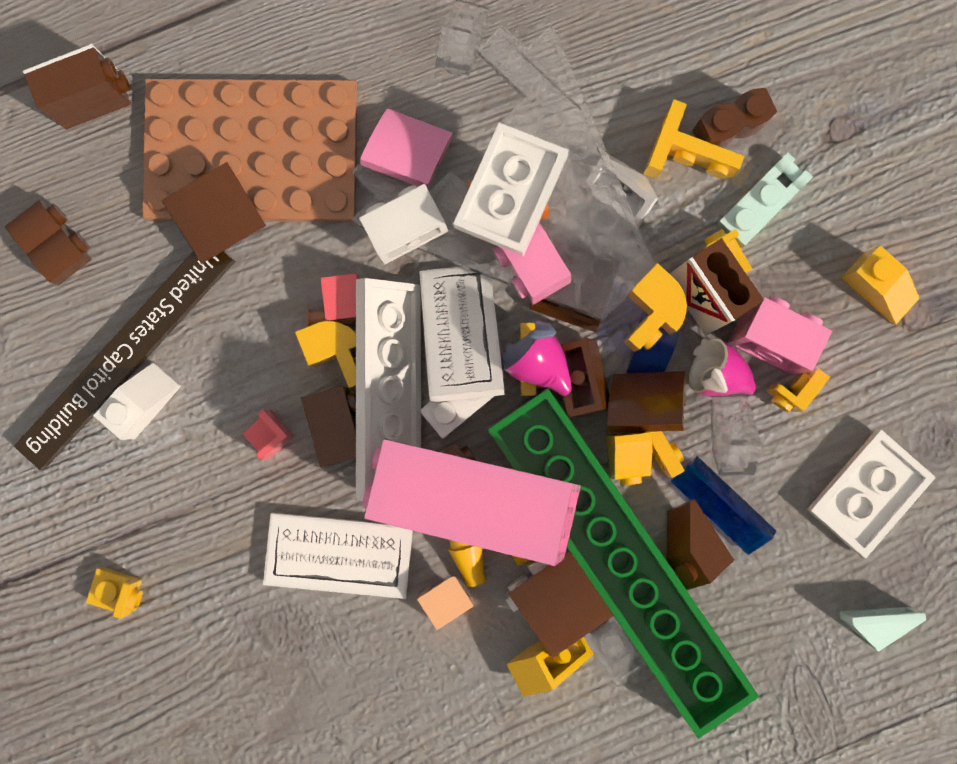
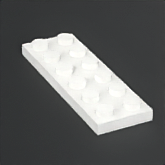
[356,278,421,501]

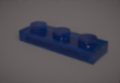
[670,456,777,555]

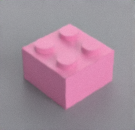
[728,296,832,375]

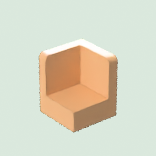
[417,576,474,630]

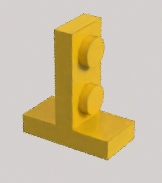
[643,99,744,179]

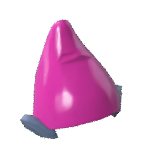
[501,321,571,396]

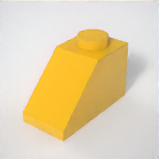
[841,245,919,325]
[605,432,653,485]
[507,636,594,697]

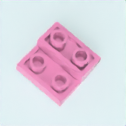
[360,108,453,189]

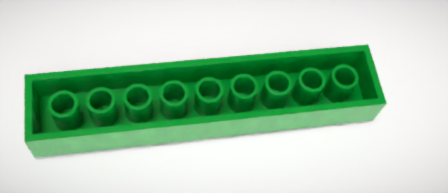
[488,389,760,739]

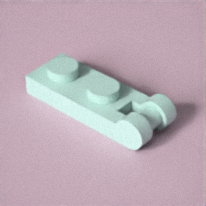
[717,152,813,248]

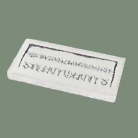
[419,264,505,403]
[263,512,413,599]

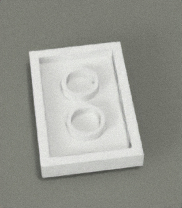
[453,123,569,256]
[807,430,936,559]

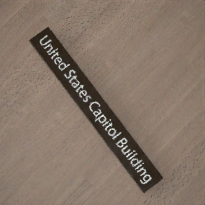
[14,251,236,470]

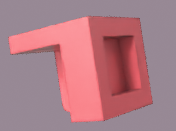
[321,273,361,321]
[242,409,295,461]

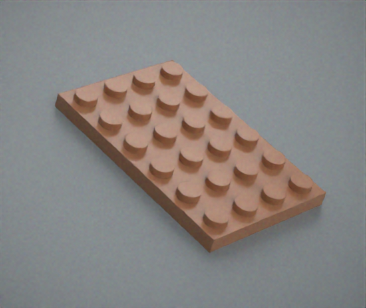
[142,79,358,222]

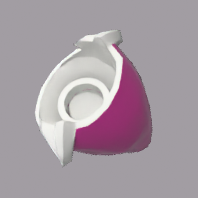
[689,337,756,397]

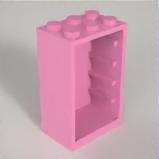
[362,439,581,566]

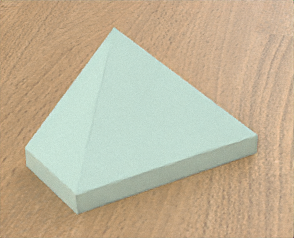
[840,607,926,652]

